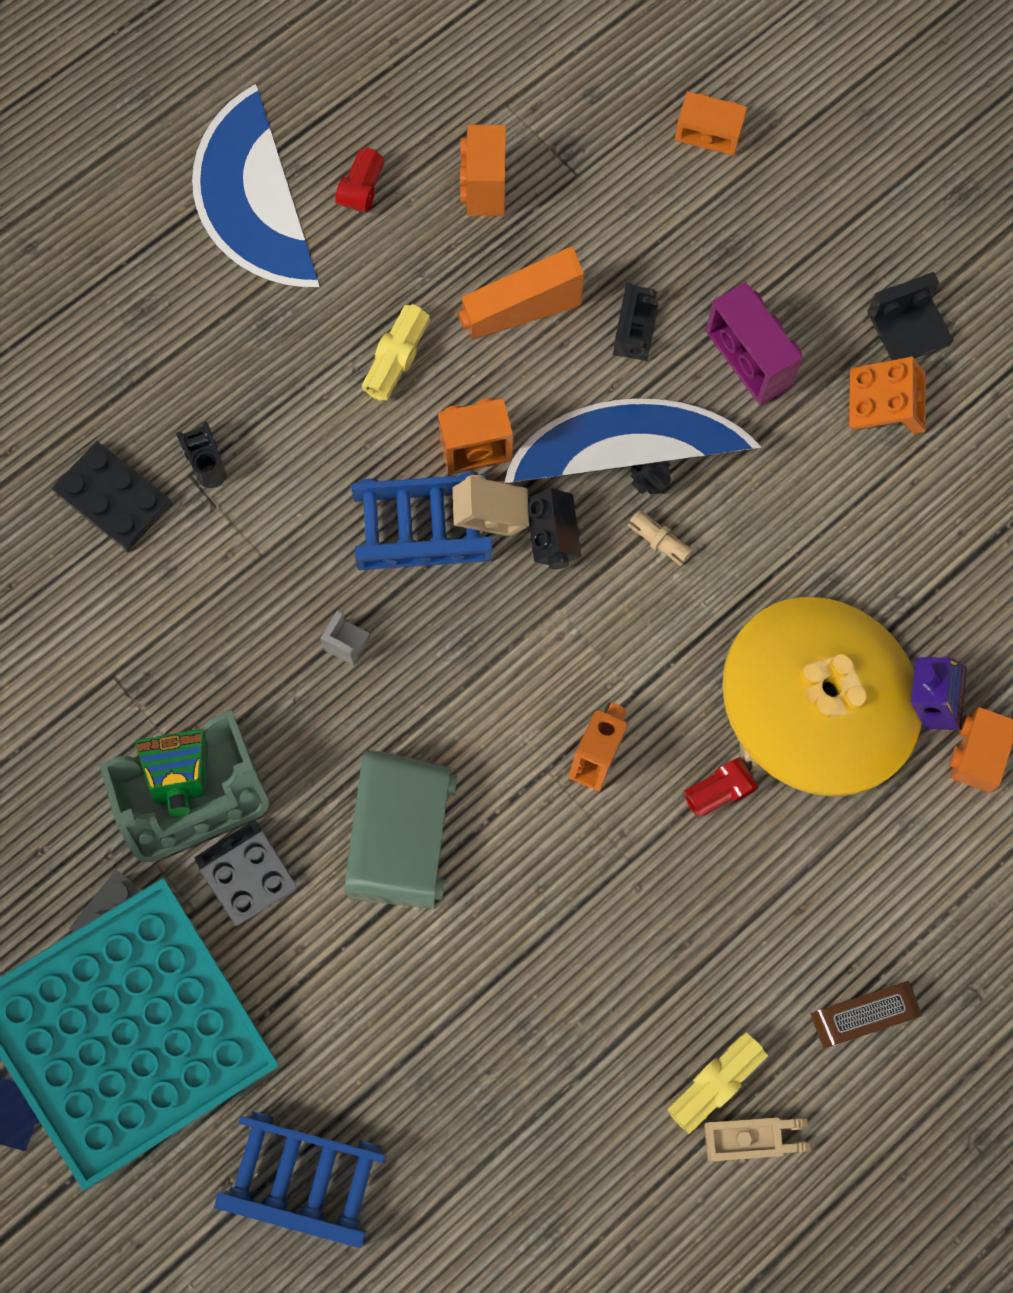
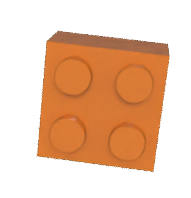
[460,124,506,216]
[437,398,513,475]

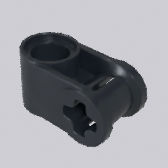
[176,421,226,488]

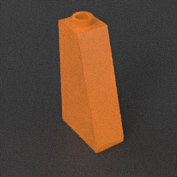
[458,247,584,340]

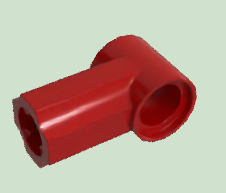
[335,147,385,213]
[683,757,759,818]

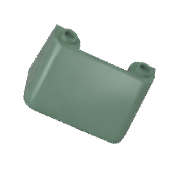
[99,710,269,862]
[345,750,457,909]

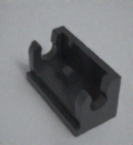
[613,283,659,361]

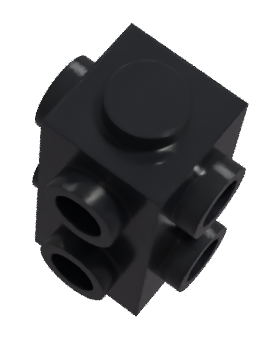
[528,488,582,569]

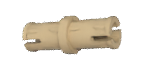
[627,509,694,567]

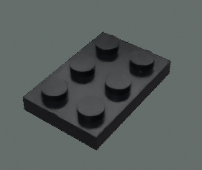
[51,441,173,552]

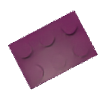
[705,282,803,406]

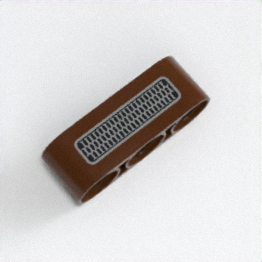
[810,981,922,1049]

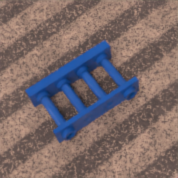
[351,471,492,571]
[214,1111,387,1248]

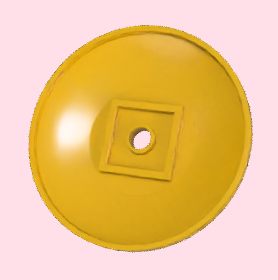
[722,597,921,796]

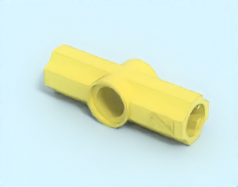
[362,304,430,401]
[667,1033,768,1134]

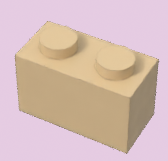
[453,475,529,537]

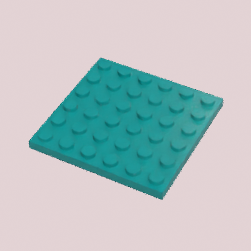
[0,877,279,1191]

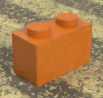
[674,91,747,156]
[949,707,1013,793]

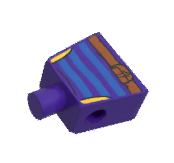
[911,657,967,730]

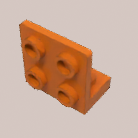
[849,356,926,434]

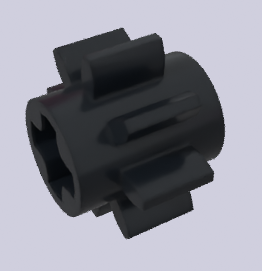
[630,461,672,495]

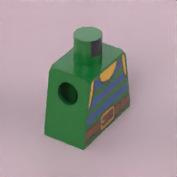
[135,729,208,817]

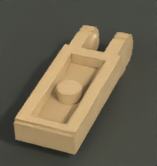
[704,1118,811,1162]

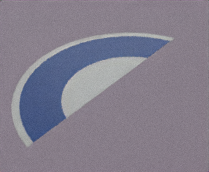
[192,84,320,287]
[504,399,761,483]

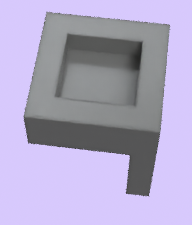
[320,610,370,666]

